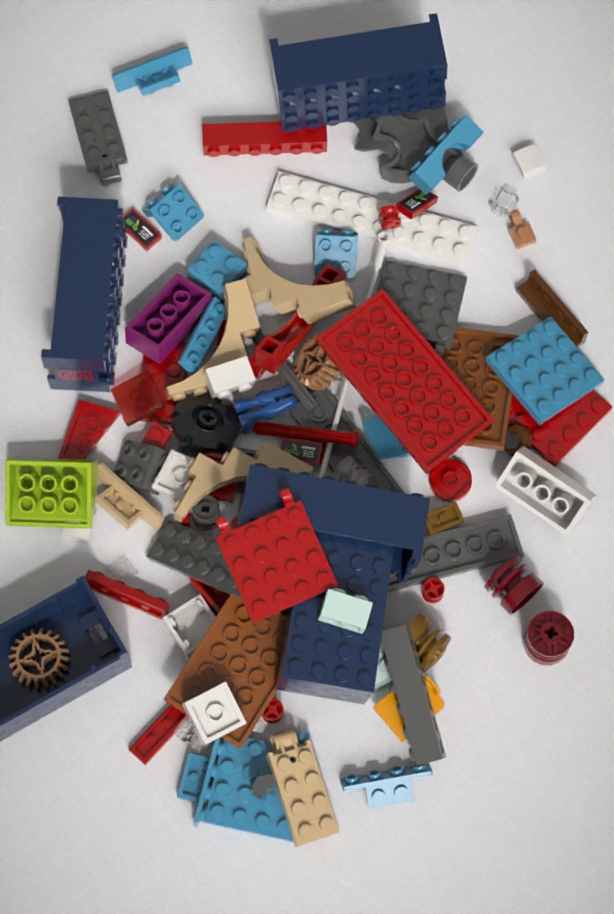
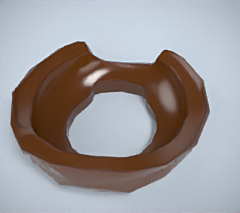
[504,422,532,457]

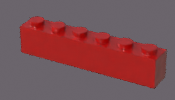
[202,122,327,157]

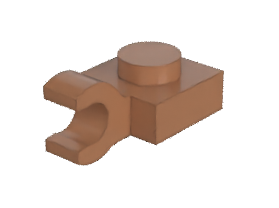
[508,209,537,250]

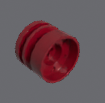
[484,556,544,615]
[524,611,574,666]

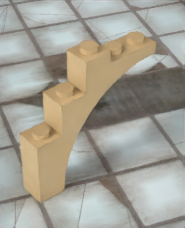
[243,237,356,324]
[165,279,260,401]
[173,442,313,522]

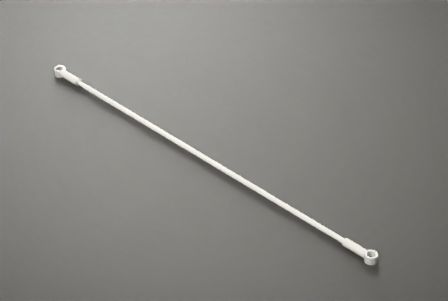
[283,231,391,616]

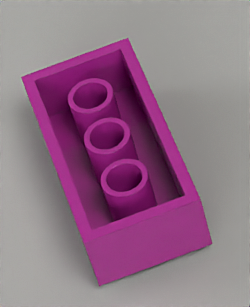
[125,273,212,364]

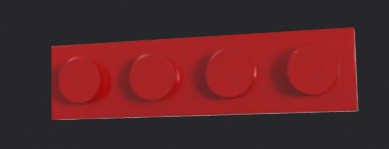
[85,570,170,620]

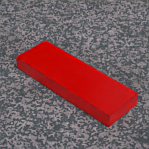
[128,705,189,766]

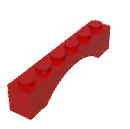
[255,264,345,374]

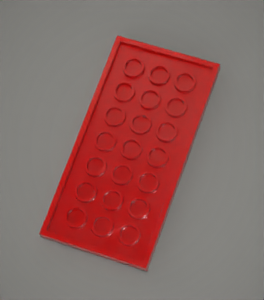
[315,289,494,474]

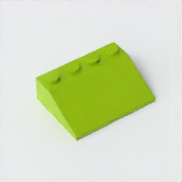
[5,457,98,529]

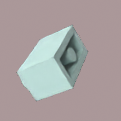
[318,588,373,634]

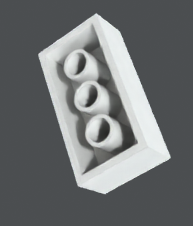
[495,446,596,536]

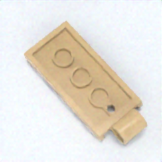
[266,729,339,847]

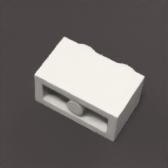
[204,356,256,399]

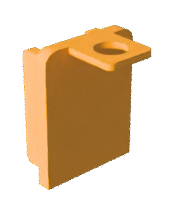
[373,674,445,743]

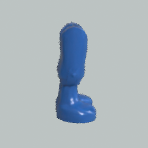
[233,385,298,435]

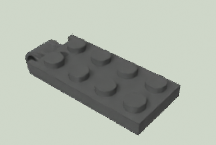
[68,91,128,186]

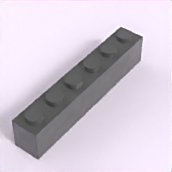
[380,624,446,766]

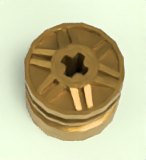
[410,613,451,674]

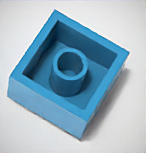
[187,240,247,302]

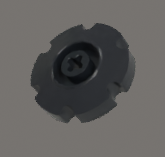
[171,393,241,454]

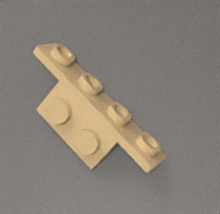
[95,463,165,531]

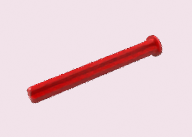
[253,421,359,448]

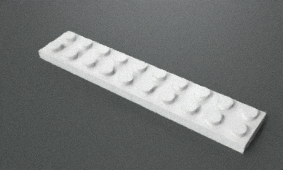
[266,171,478,267]

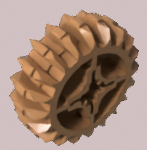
[294,333,341,391]
[8,628,70,689]

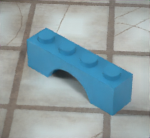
[408,115,484,195]

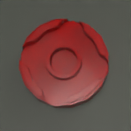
[429,459,472,502]

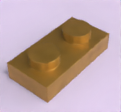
[425,502,465,537]

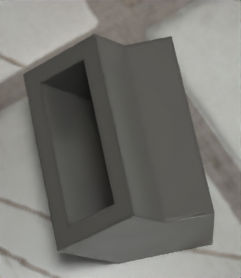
[251,774,275,801]

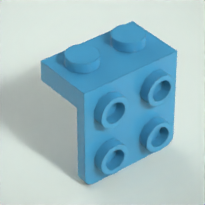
[142,183,204,241]
[314,229,358,279]
[362,418,410,460]

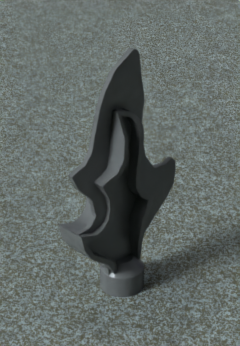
[354,107,479,192]

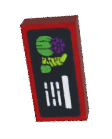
[396,189,438,220]
[124,209,162,251]
[280,437,325,465]

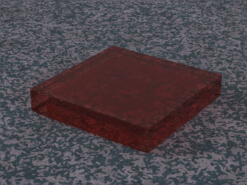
[110,370,166,427]

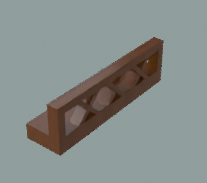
[516,269,588,347]

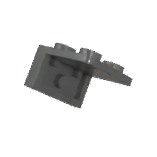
[114,440,169,495]

